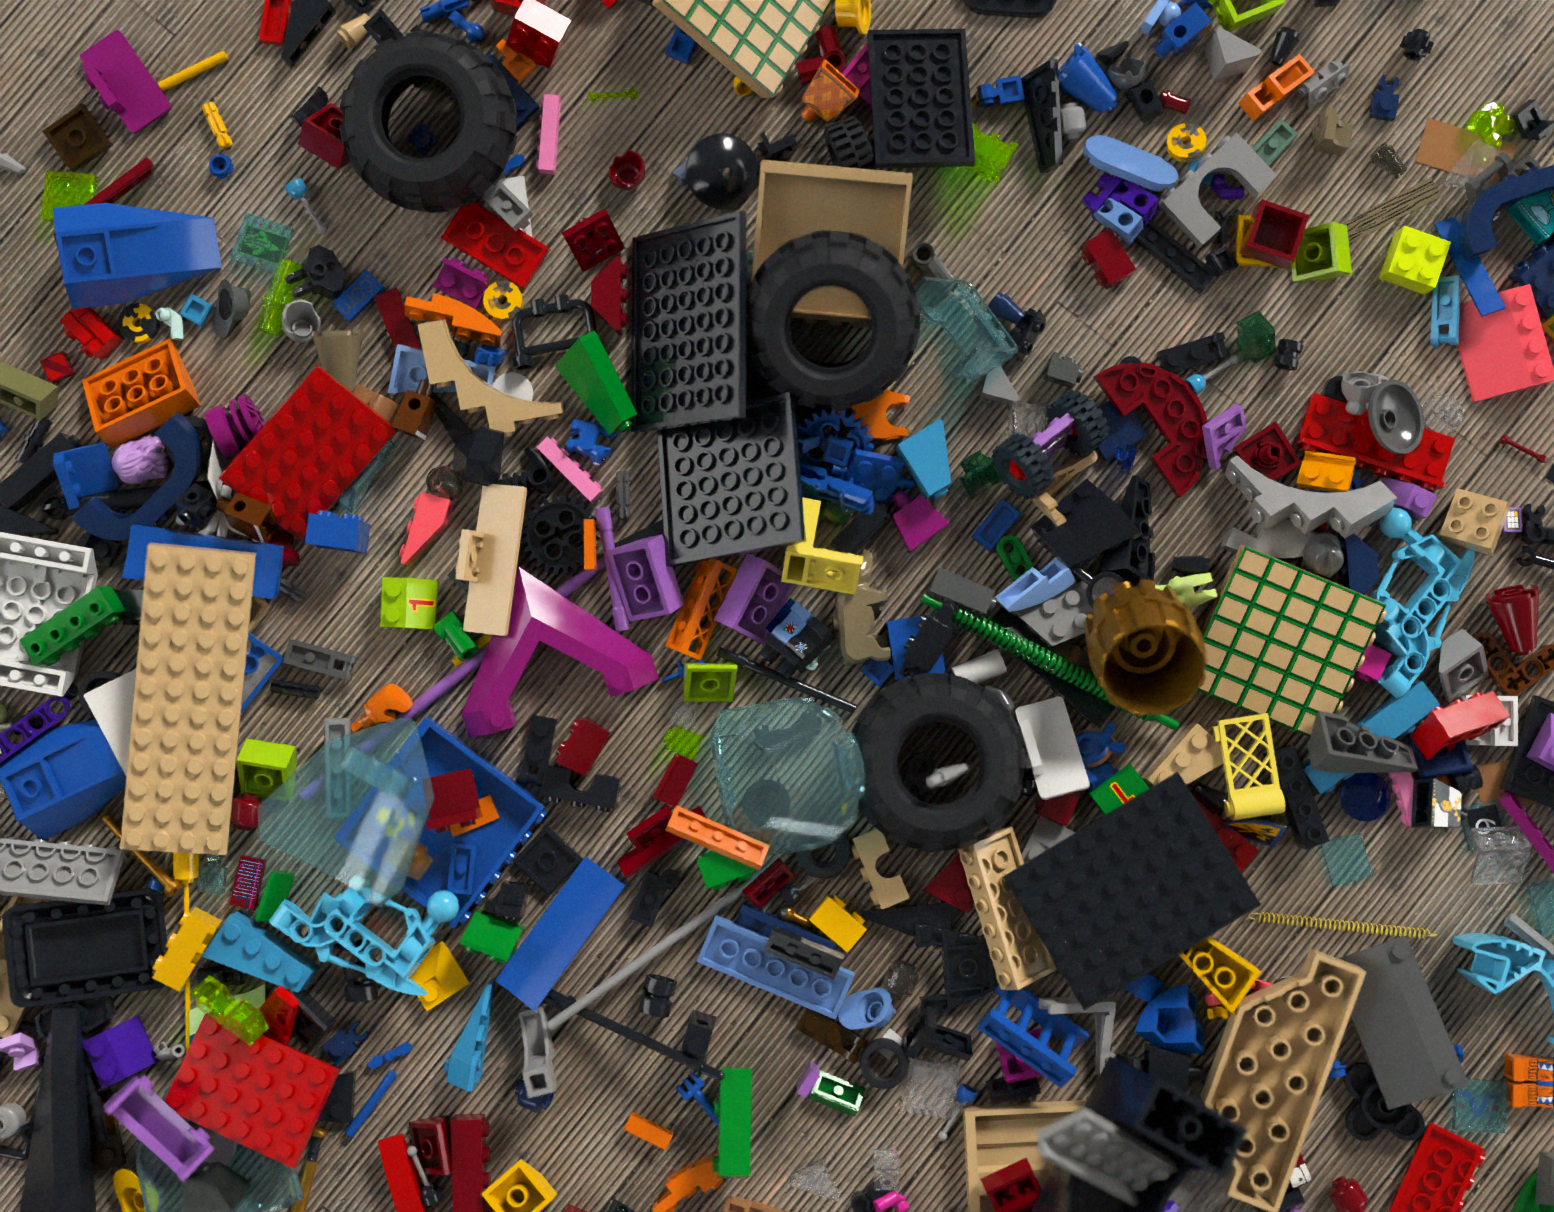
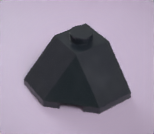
[453,427,504,487]

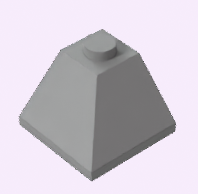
[1438,629,1489,703]

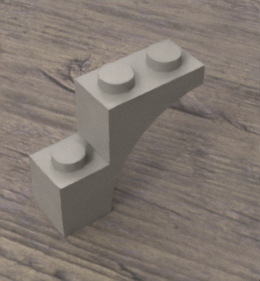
[518,1005,557,1098]

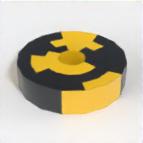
[118,303,160,344]

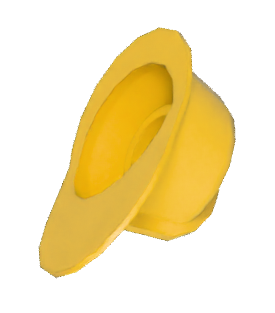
[113,1169,159,1212]

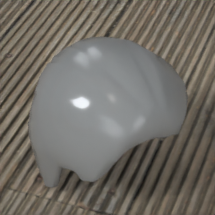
[281,299,321,343]

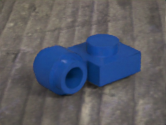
[975,75,1025,108]

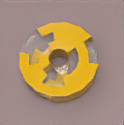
[1166,123,1207,163]
[483,280,524,321]

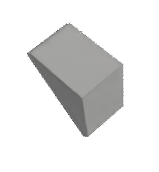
[979,357,1020,406]

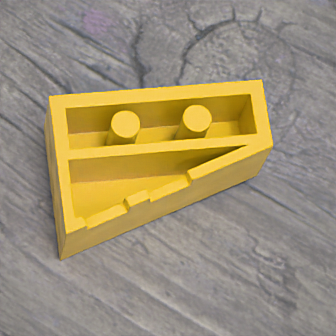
[152,907,222,992]

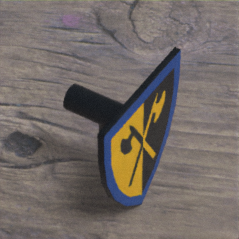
[1223,815,1287,847]

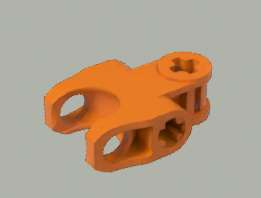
[837,389,910,442]

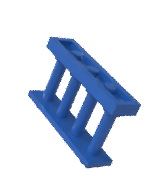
[977,983,1089,1088]

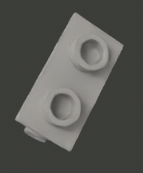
[1298,60,1349,108]

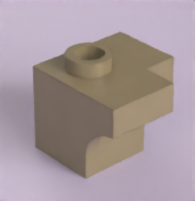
[1311,107,1354,155]

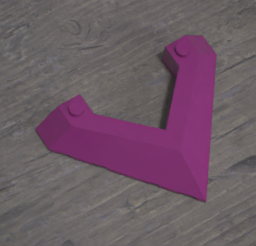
[462,566,659,737]

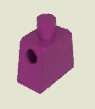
[891,490,949,553]

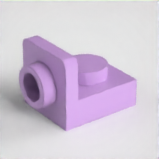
[0,1033,39,1071]

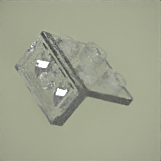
[1469,826,1532,885]

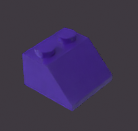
[82,1015,159,1089]

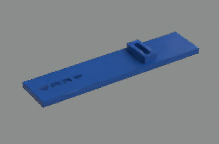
[1434,216,1506,317]

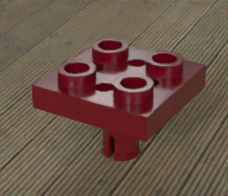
[562,208,625,272]
[1233,422,1302,480]

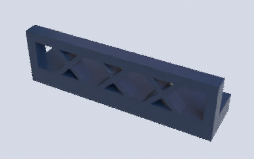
[735,902,836,950]

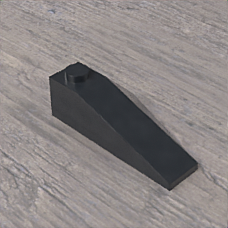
[1101,475,1156,583]

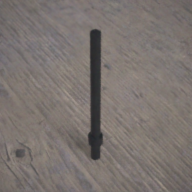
[716,647,857,714]

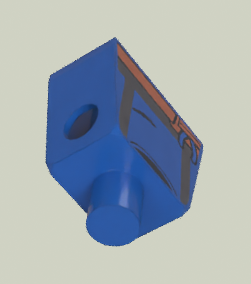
[1153,2,1211,59]

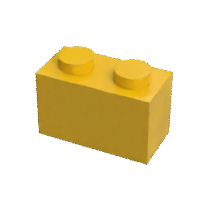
[809,894,867,953]

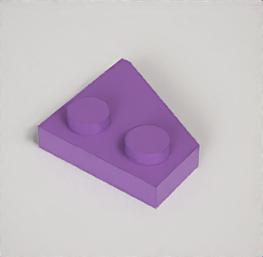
[1202,404,1246,470]

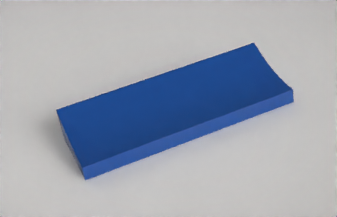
[122,524,284,599]
[495,856,626,1012]

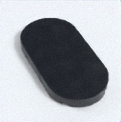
[963,0,1057,18]

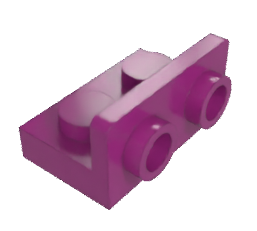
[433,257,491,310]

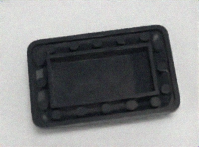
[2,888,168,1008]

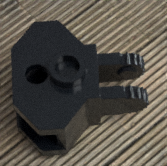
[284,245,345,300]

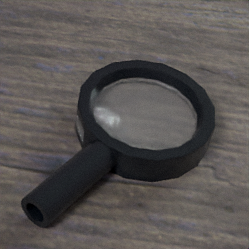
[1070,566,1126,609]

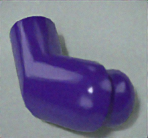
[1210,173,1244,200]

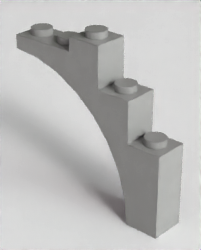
[1225,456,1397,539]

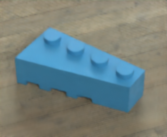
[202,911,320,993]

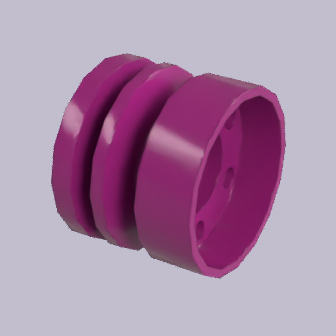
[205,394,265,458]

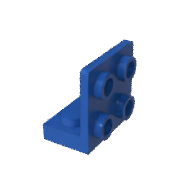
[53,442,119,509]

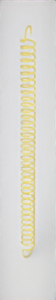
[1248,912,1438,939]

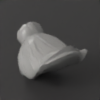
[1341,371,1388,415]

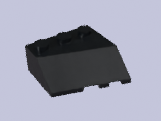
[1031,478,1142,570]

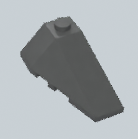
[1308,711,1418,773]

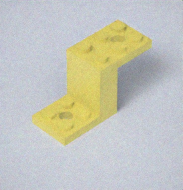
[781,498,863,595]

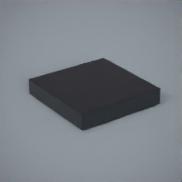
[512,825,584,896]

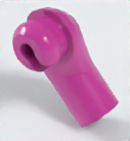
[873,1192,910,1212]

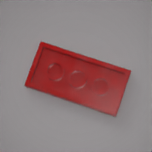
[441,202,550,291]

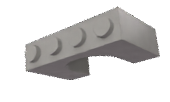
[1160,133,1277,248]

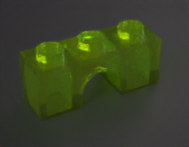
[190,975,269,1046]

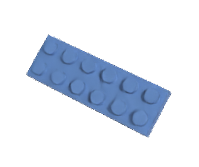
[696,915,855,1020]

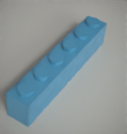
[1301,681,1440,795]

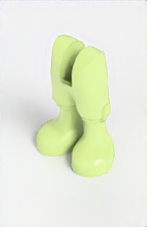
[1155,573,1218,610]

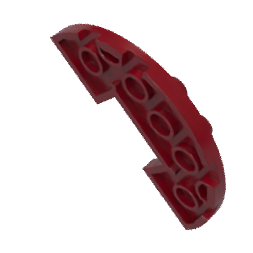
[1093,362,1208,498]

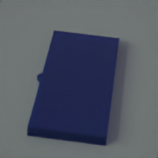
[765,598,795,633]

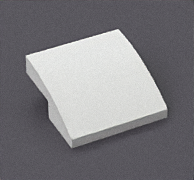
[1461,695,1518,746]

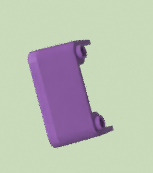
[103,1075,214,1182]

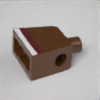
[392,380,437,441]
[216,493,279,544]

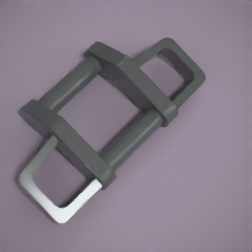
[1456,152,1542,225]

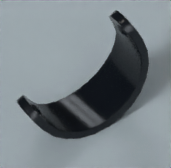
[289,86,328,127]

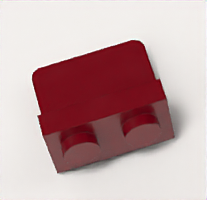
[423,769,483,834]

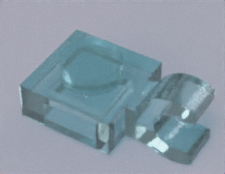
[197,854,228,894]

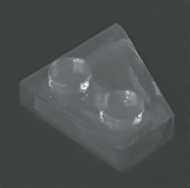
[1442,139,1501,192]

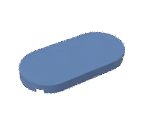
[1083,135,1178,191]

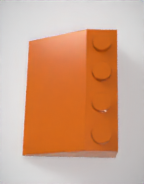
[82,338,200,449]

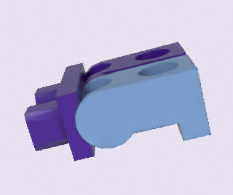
[1082,173,1159,245]

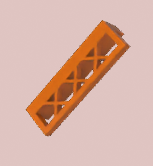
[665,559,738,660]
[666,805,770,870]

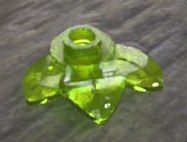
[1467,102,1517,147]

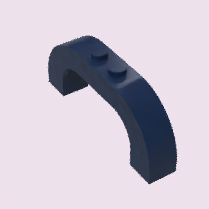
[1459,165,1554,260]
[71,412,204,540]

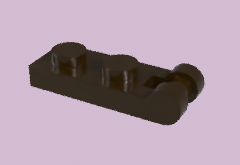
[795,1008,868,1064]

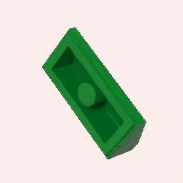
[255,869,295,922]
[808,1070,865,1116]

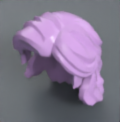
[111,434,169,484]

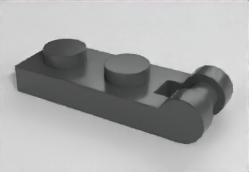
[283,639,358,681]

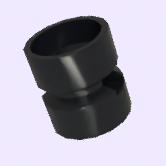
[343,962,378,1002]
[638,974,677,1018]

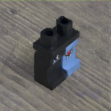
[760,601,836,679]

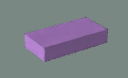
[796,1061,820,1098]

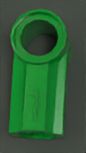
[433,610,479,661]

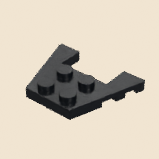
[913,923,995,1015]

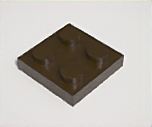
[42,103,113,173]

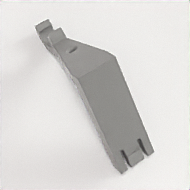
[1039,997,1116,1076]

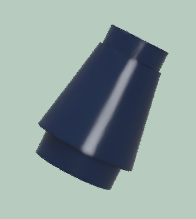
[988,292,1026,326]

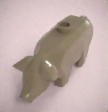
[832,549,891,666]

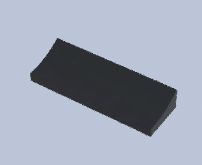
[992,608,1116,729]

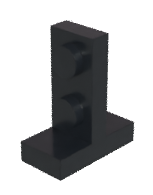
[904,1006,973,1061]

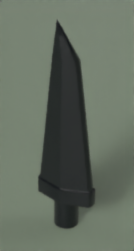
[430,392,473,445]

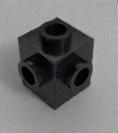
[175,483,218,529]

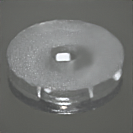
[1422,394,1463,434]

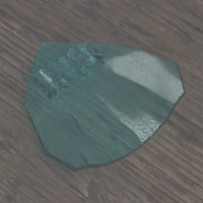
[258,717,434,907]

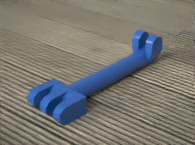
[675,1071,718,1126]

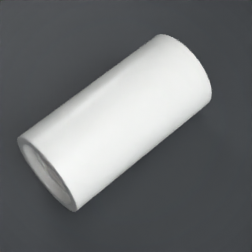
[951,649,1007,684]

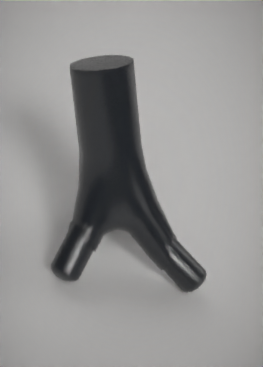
[1214,209,1239,245]

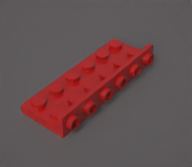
[1295,393,1455,492]
[1387,1121,1485,1212]

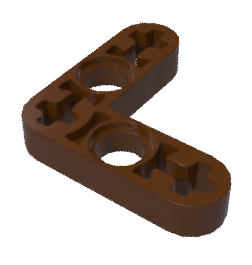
[1472,632,1554,695]

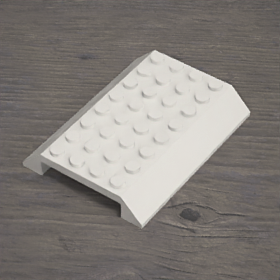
[0,532,98,696]

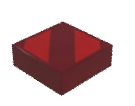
[40,351,75,384]

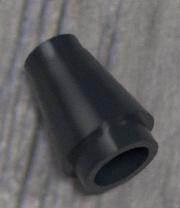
[1269,27,1300,67]
[1172,555,1210,576]
[1192,782,1228,816]

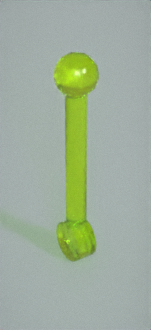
[587,88,638,101]

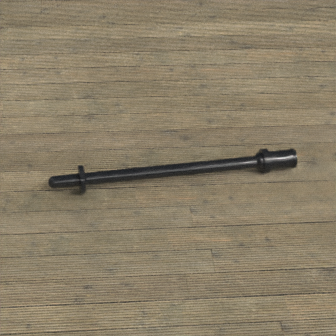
[543,989,725,1081]

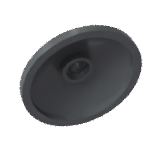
[1368,380,1424,454]

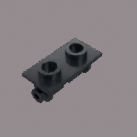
[1005,308,1046,362]

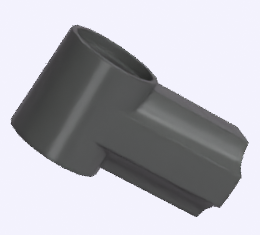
[911,242,954,292]

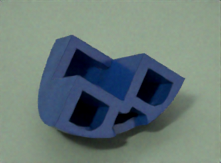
[1135,984,1204,1054]

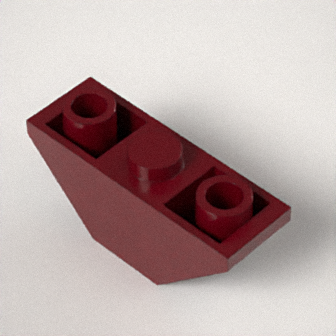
[591,257,627,335]

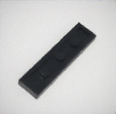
[1133,220,1215,294]

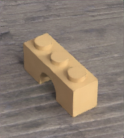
[850,829,910,909]

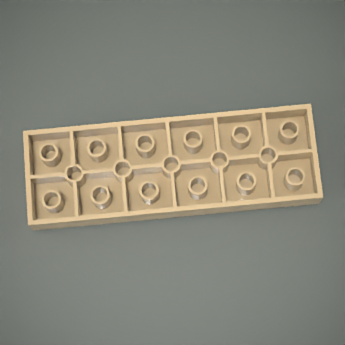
[120,542,256,855]

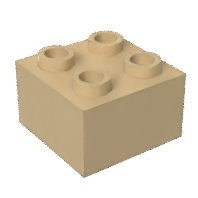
[1440,488,1510,556]

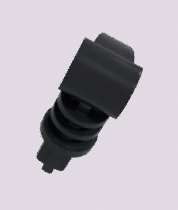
[481,447,556,494]

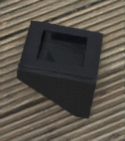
[1096,40,1129,67]

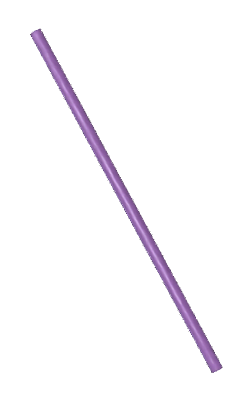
[299,553,606,802]

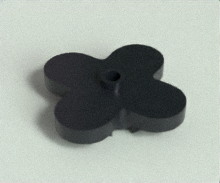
[1343,1062,1425,1141]

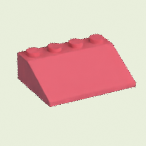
[1457,284,1554,402]

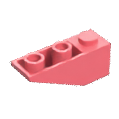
[399,492,455,566]

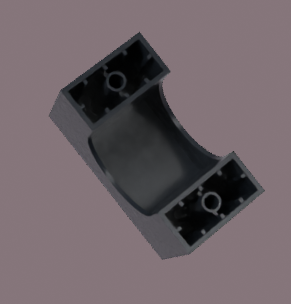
[1031,1057,1248,1212]

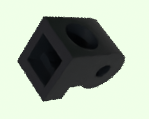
[1125,80,1163,123]

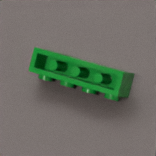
[20,586,126,666]

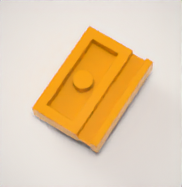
[1296,451,1357,492]

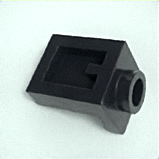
[78,532,123,567]

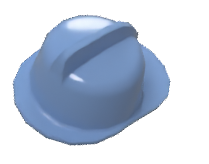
[838,987,896,1030]

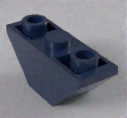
[1337,533,1379,595]

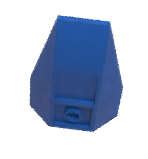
[53,203,222,309]
[0,719,127,840]

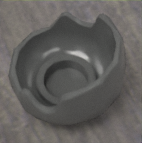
[1106,58,1146,90]

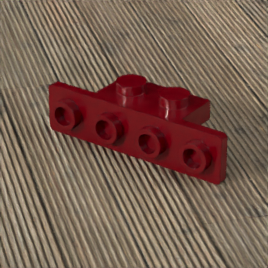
[617,805,707,878]

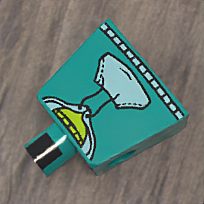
[1506,191,1554,245]

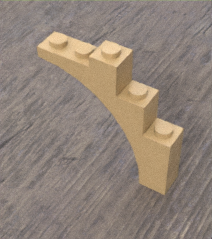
[418,319,564,438]

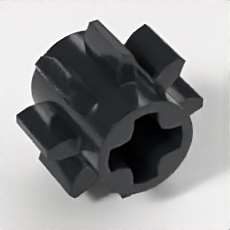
[1400,29,1434,61]

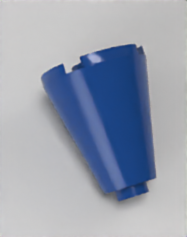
[1058,45,1118,113]

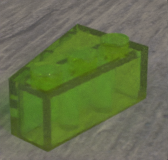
[964,123,1019,184]

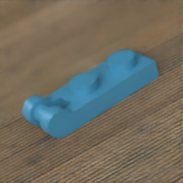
[1431,276,1461,346]

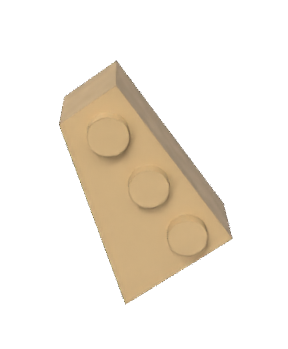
[1142,723,1235,787]

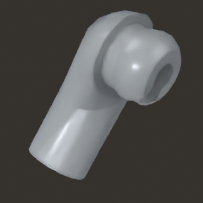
[153,1042,185,1060]

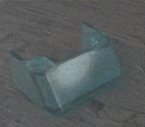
[915,277,1018,379]

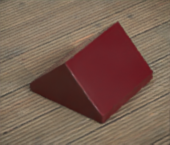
[409,1114,452,1175]

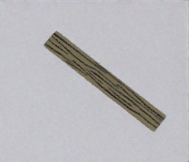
[1342,178,1441,244]

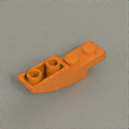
[404,293,502,346]
[652,1154,724,1212]

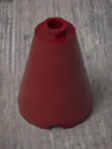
[1485,584,1539,656]

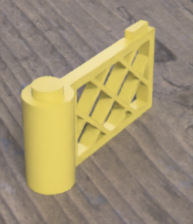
[1213,713,1285,821]

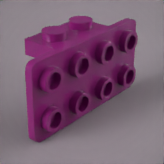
[80,30,172,134]

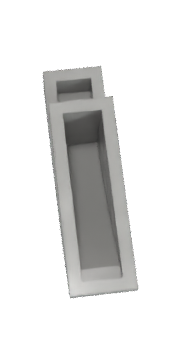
[1220,519,1317,560]

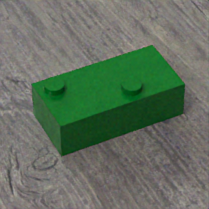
[712,1068,752,1179]

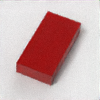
[259,0,292,46]

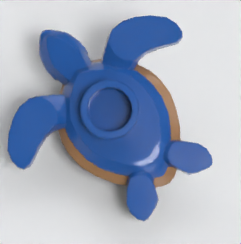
[1075,722,1126,784]

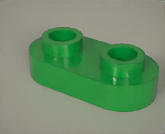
[996,535,1034,581]

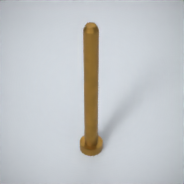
[101,814,182,897]

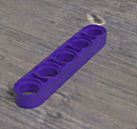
[0,695,70,762]

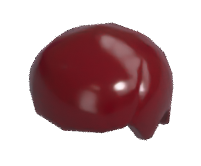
[608,150,645,190]

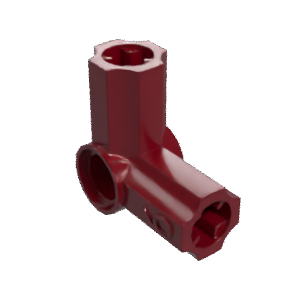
[796,26,845,85]

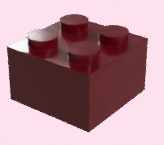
[1239,199,1309,269]

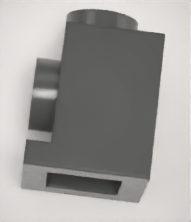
[1043,352,1084,388]

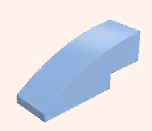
[996,558,1076,612]

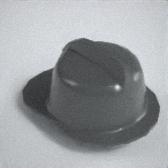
[213,279,251,338]
[1301,533,1344,580]

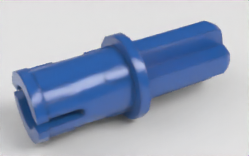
[420,0,469,24]

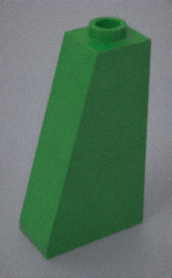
[555,331,637,435]

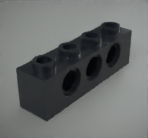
[1263,745,1330,850]

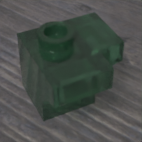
[1237,311,1276,364]
[959,450,1003,500]

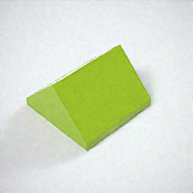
[683,663,738,702]

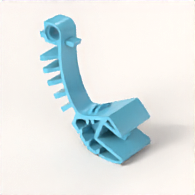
[1452,933,1554,1044]

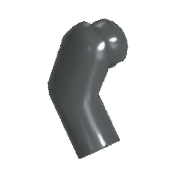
[984,684,1014,713]

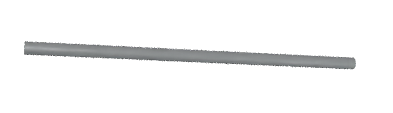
[547,861,774,1031]

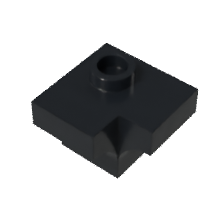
[484,880,530,920]

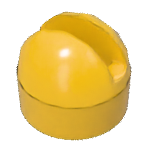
[733,76,753,96]

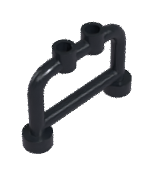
[512,294,606,370]

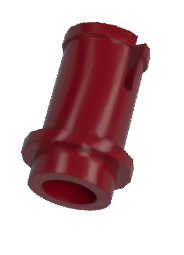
[1159,90,1191,115]

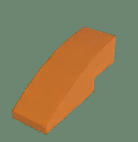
[1238,54,1315,122]

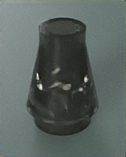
[1370,142,1407,179]

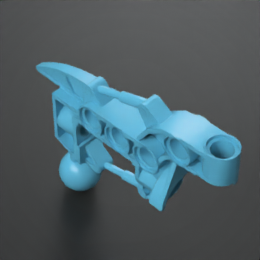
[1371,507,1475,698]
[269,887,459,996]

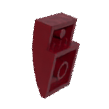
[981,1157,1042,1212]

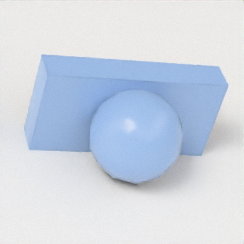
[1141,0,1181,35]

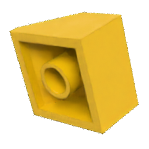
[482,1159,557,1212]

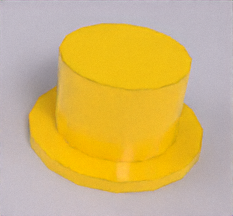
[835,0,871,34]

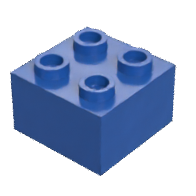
[305,510,371,554]

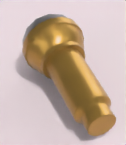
[778,905,814,930]

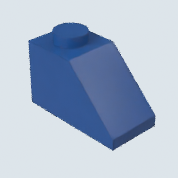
[1123,973,1165,1003]

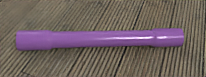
[595,507,630,631]

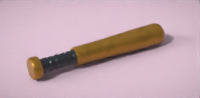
[290,1127,327,1212]

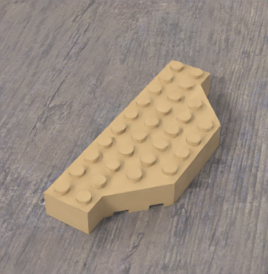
[1200,948,1366,1212]

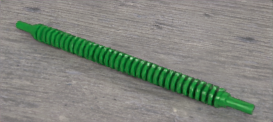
[920,593,1179,731]

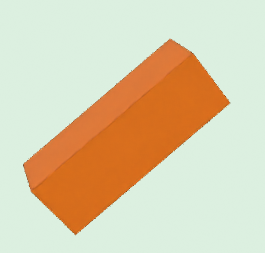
[624,1112,674,1150]

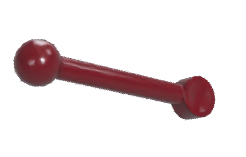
[1500,435,1548,463]

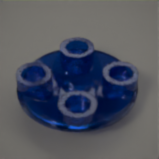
[1340,773,1390,821]

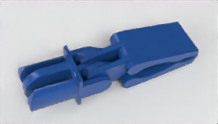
[800,463,875,515]

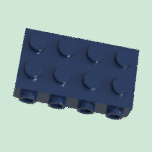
[1508,232,1554,319]

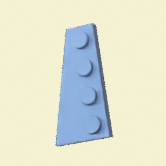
[388,344,496,393]

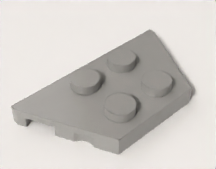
[1011,576,1100,647]

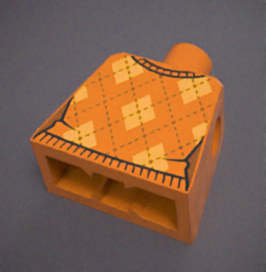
[801,59,860,123]

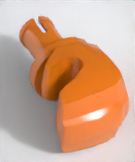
[351,683,413,737]

